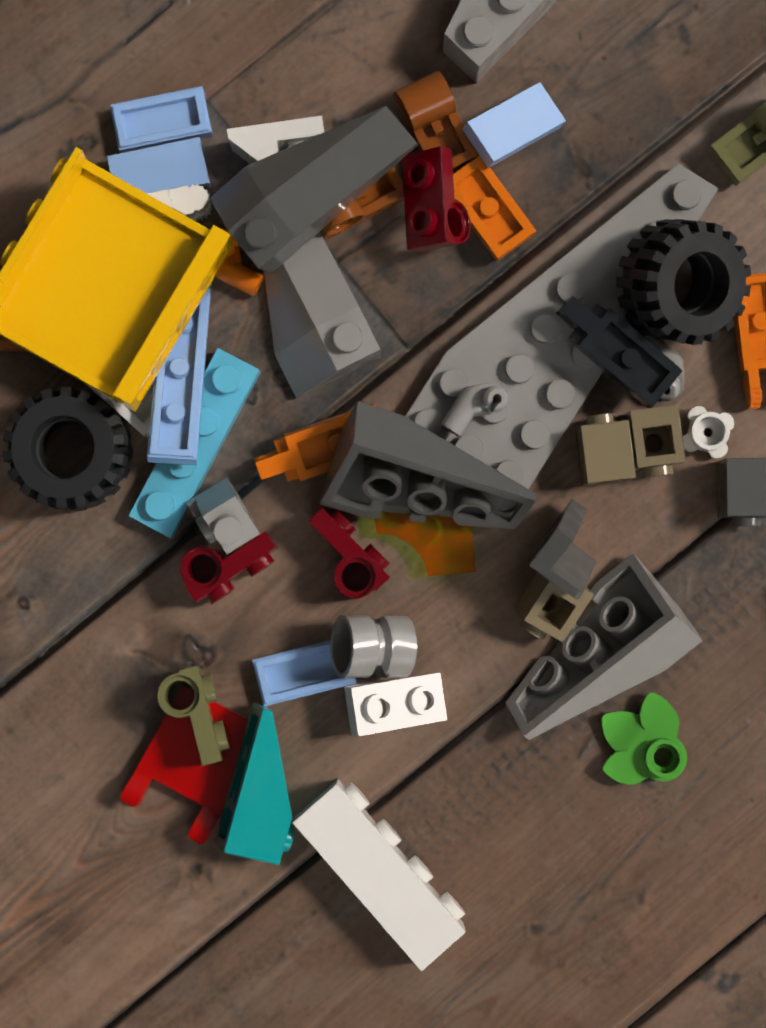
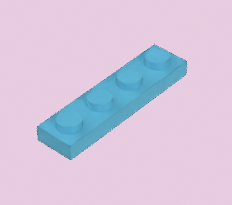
[129,348,261,539]

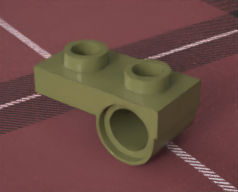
[707,101,766,187]
[157,665,229,766]

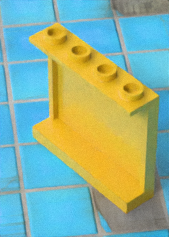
[0,147,233,412]

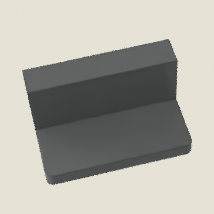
[529,499,596,599]

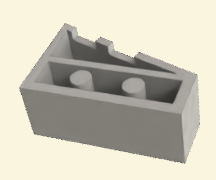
[442,0,558,83]

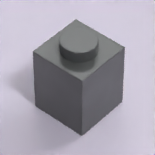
[717,458,766,527]

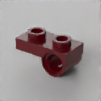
[402,146,471,253]
[309,508,390,599]
[180,531,278,605]

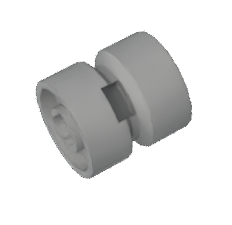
[330,615,417,678]

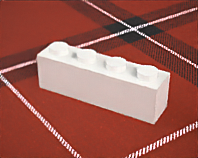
[293,779,466,971]

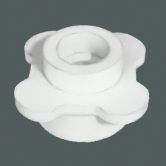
[683,406,734,459]

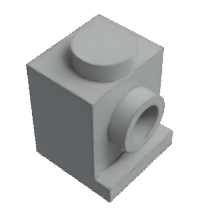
[186,477,260,554]

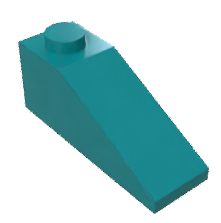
[214,703,295,865]

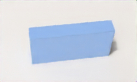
[462,82,566,168]
[110,86,213,153]
[107,137,211,194]
[252,640,357,706]

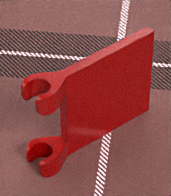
[120,685,248,844]

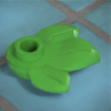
[601,692,687,785]

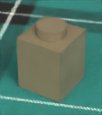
[575,413,636,486]

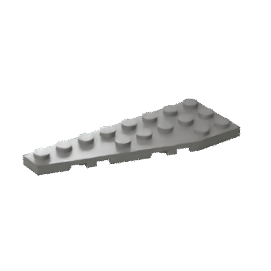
[405,163,719,489]

